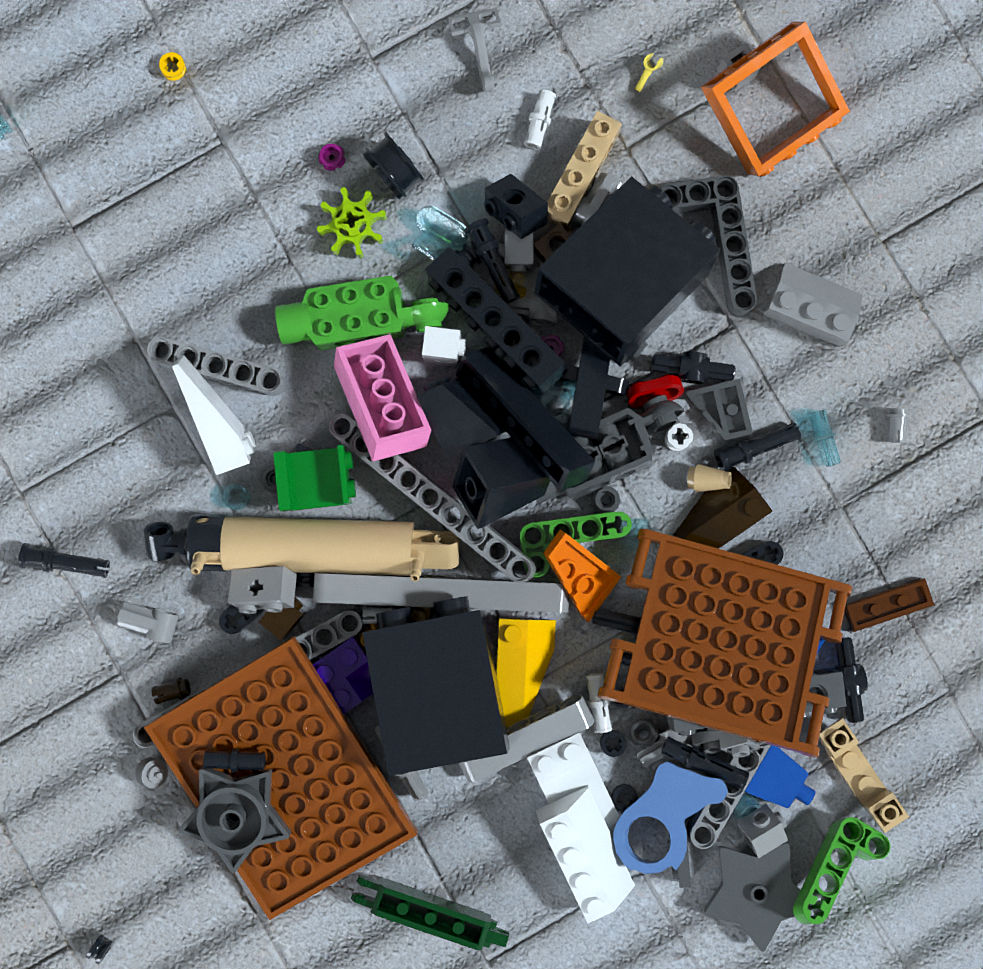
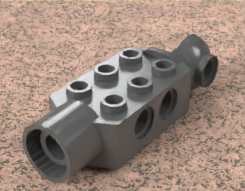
[536,395,685,504]

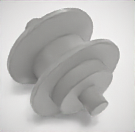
[135,757,168,789]

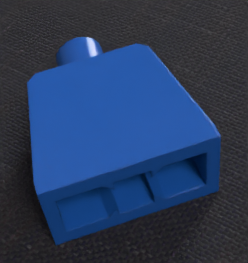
[745,745,816,808]

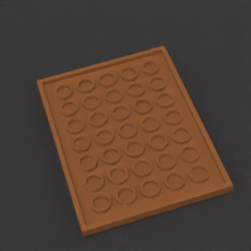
[144,636,418,920]

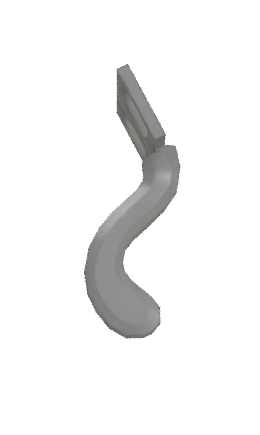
[448,8,501,93]

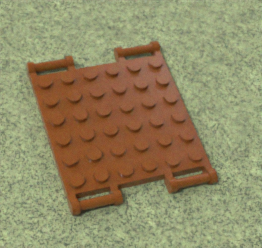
[597,529,852,758]

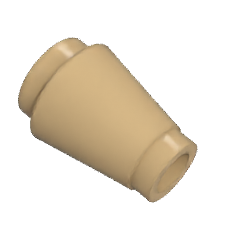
[687,464,731,492]

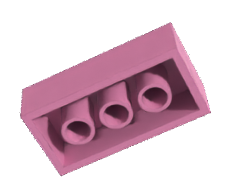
[334,335,431,462]

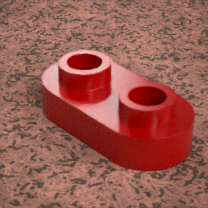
[626,375,684,409]

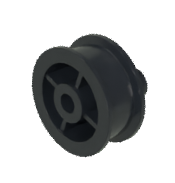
[363,131,426,200]

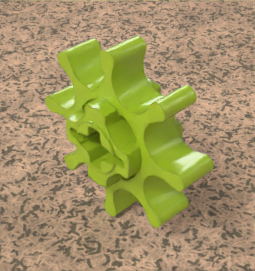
[317,187,387,258]

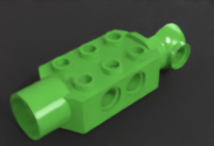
[275,275,449,351]

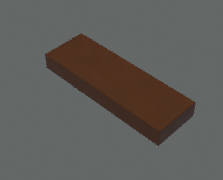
[844,578,934,632]

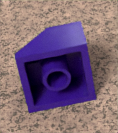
[313,635,373,714]

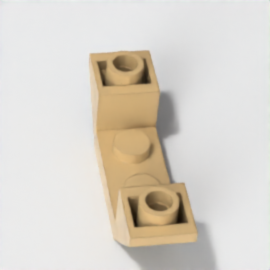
[819,718,909,833]

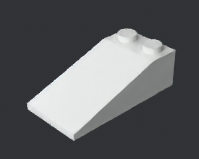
[172,355,256,475]
[527,732,620,837]

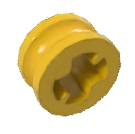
[159,52,186,81]

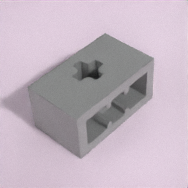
[228,566,297,614]

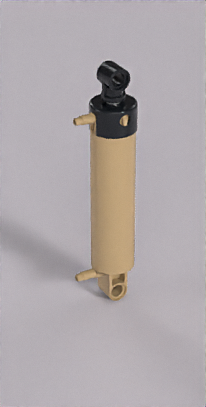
[144,514,460,582]

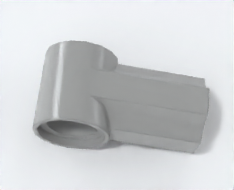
[573,172,622,225]
[117,602,179,643]

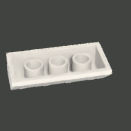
[535,786,635,923]

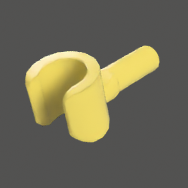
[635,53,663,92]

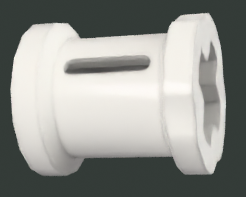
[664,423,693,451]

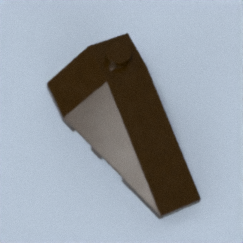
[672,467,772,549]

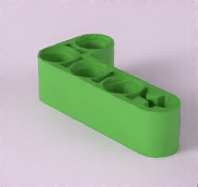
[520,512,632,577]
[793,817,891,924]

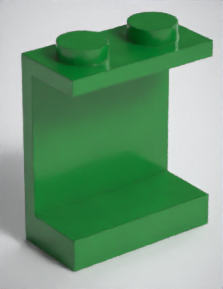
[273,445,356,512]

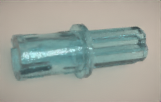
[808,409,841,467]

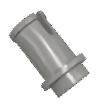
[886,408,910,443]
[362,605,398,624]

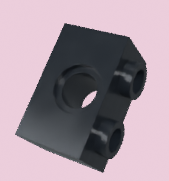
[484,174,548,239]

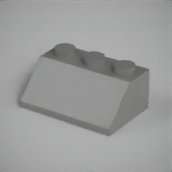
[762,263,863,347]

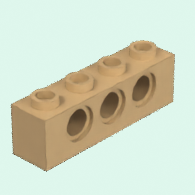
[547,111,622,229]

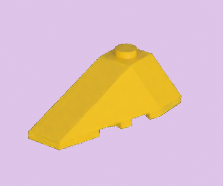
[497,618,556,727]

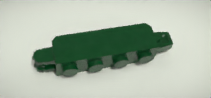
[351,875,510,950]

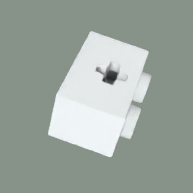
[422,326,466,367]

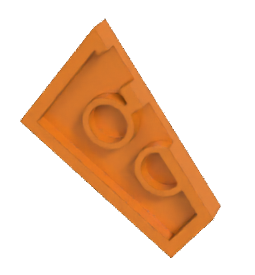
[543,530,621,623]

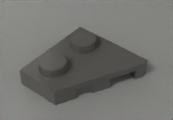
[686,379,753,441]

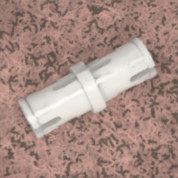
[524,89,556,150]
[585,673,612,733]

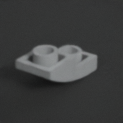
[691,731,760,758]

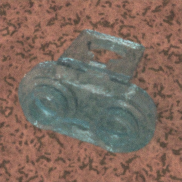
[412,206,468,260]
[528,381,576,424]

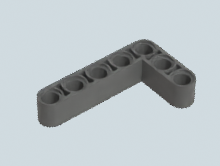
[660,175,757,317]

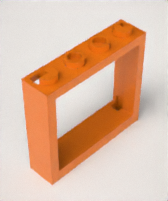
[701,22,850,177]

